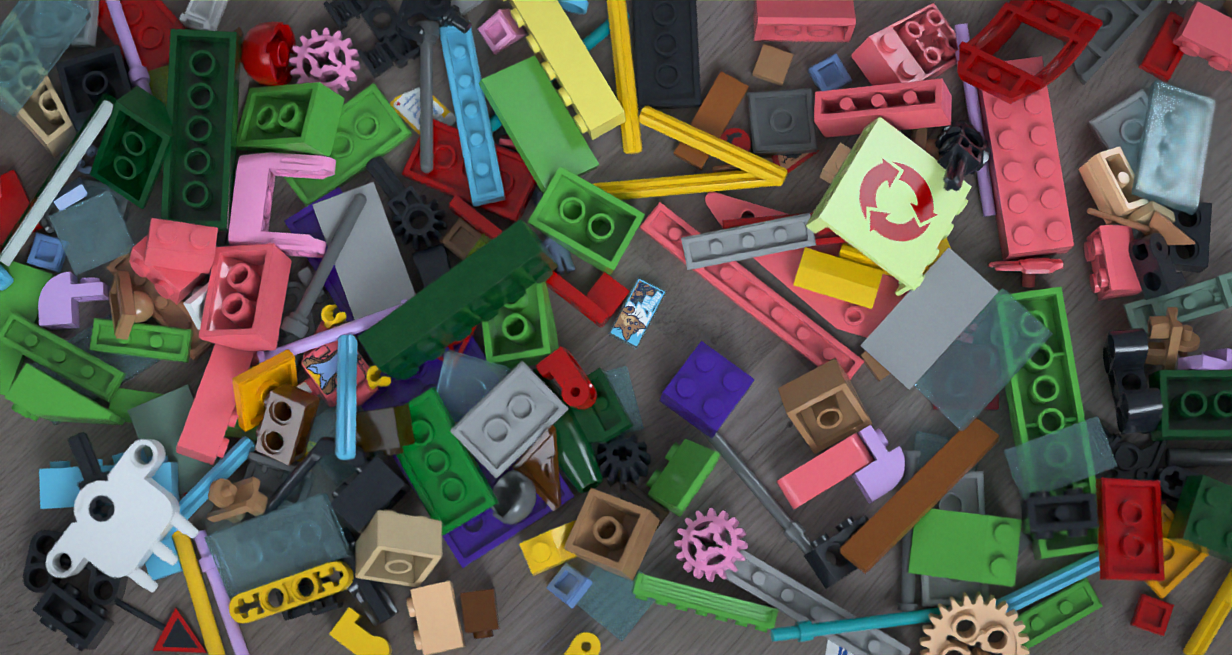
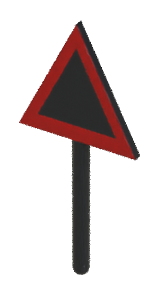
[115,600,207,653]

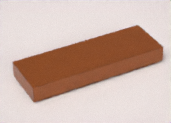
[674,71,749,171]

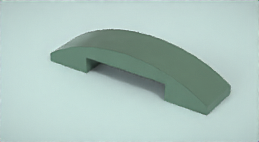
[1123,272,1232,333]

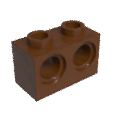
[255,383,321,465]

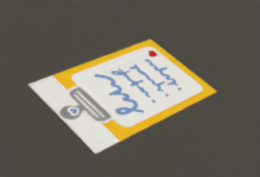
[390,87,456,135]

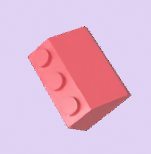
[754,0,856,42]
[199,243,292,352]

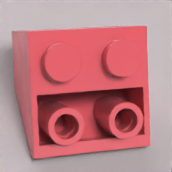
[1084,225,1142,301]

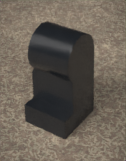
[1129,233,1186,300]

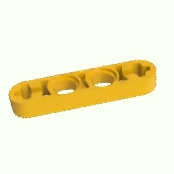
[229,561,353,623]

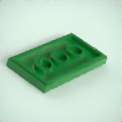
[396,388,499,536]

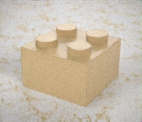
[355,510,442,588]

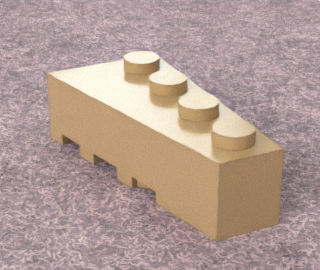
[0,14,77,158]

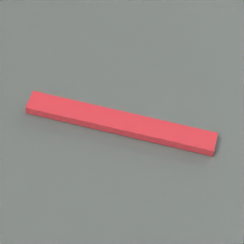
[640,202,865,379]

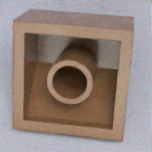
[778,358,872,454]
[564,488,660,581]

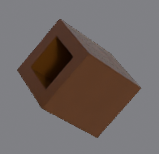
[460,589,500,639]

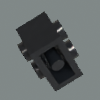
[1020,488,1099,540]
[32,582,115,651]

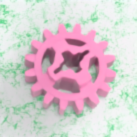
[289,28,360,94]
[674,508,748,582]

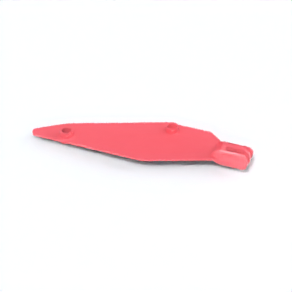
[705,192,982,344]

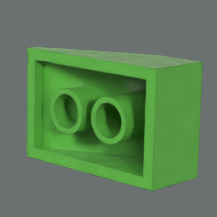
[236,82,345,157]
[528,166,645,275]
[482,281,559,371]
[5,363,125,425]
[646,439,720,517]
[907,509,1022,587]

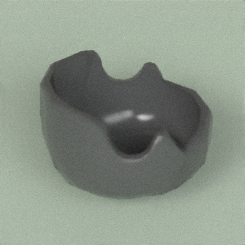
[491,470,536,524]

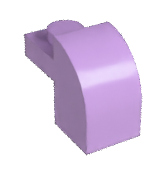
[38,272,110,330]
[852,425,905,504]

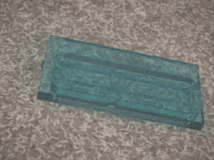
[1004,416,1117,500]

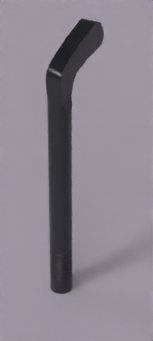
[237,436,366,544]

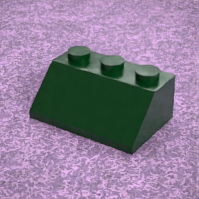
[90,86,174,210]

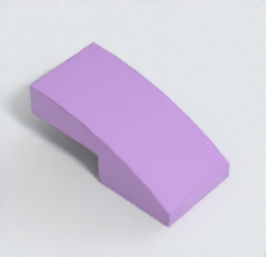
[1177,348,1232,370]

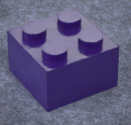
[659,341,755,439]

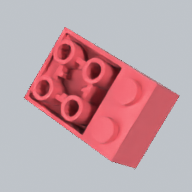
[851,3,958,86]

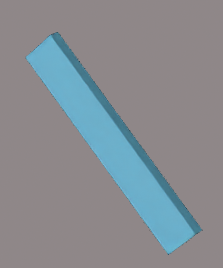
[439,21,506,207]

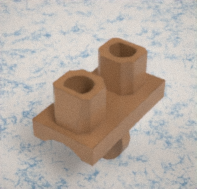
[1145,307,1200,370]
[207,477,268,523]

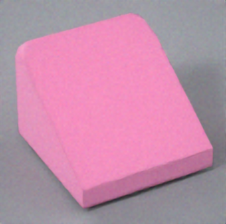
[477,9,526,55]

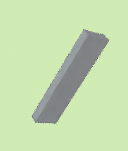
[681,212,816,270]

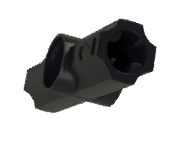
[323,527,399,627]

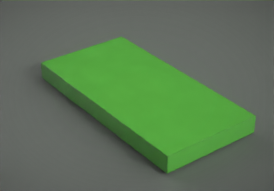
[479,55,600,194]
[284,83,412,207]
[0,261,55,396]

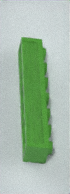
[631,573,778,633]

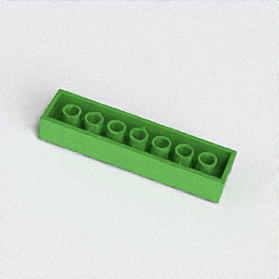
[990,287,1099,560]

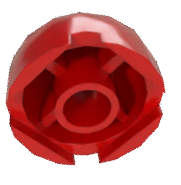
[241,22,296,86]

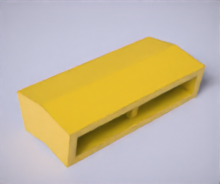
[793,247,884,309]

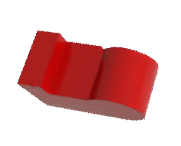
[535,346,597,410]

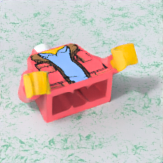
[296,304,391,407]

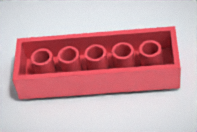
[977,56,1074,261]

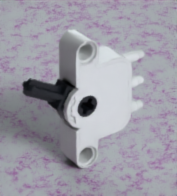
[46,432,199,592]

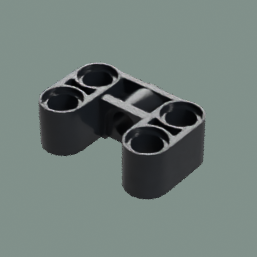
[1103,328,1163,435]
[23,530,128,606]

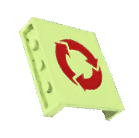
[805,117,972,296]

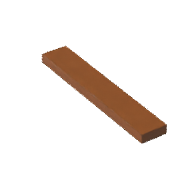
[840,416,1000,574]

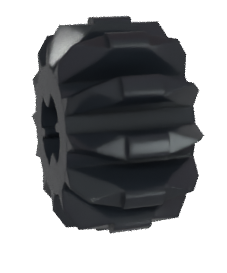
[596,432,651,490]

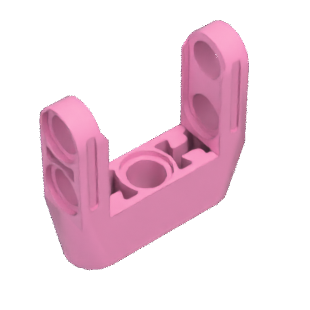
[228,152,336,258]

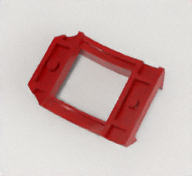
[957,0,1103,104]

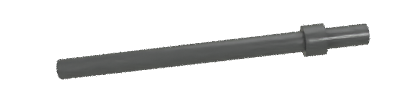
[702,432,813,554]

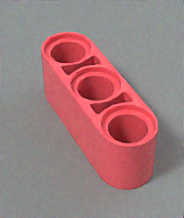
[776,433,875,510]

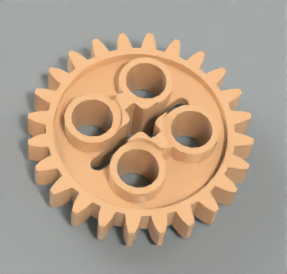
[919,592,1029,655]

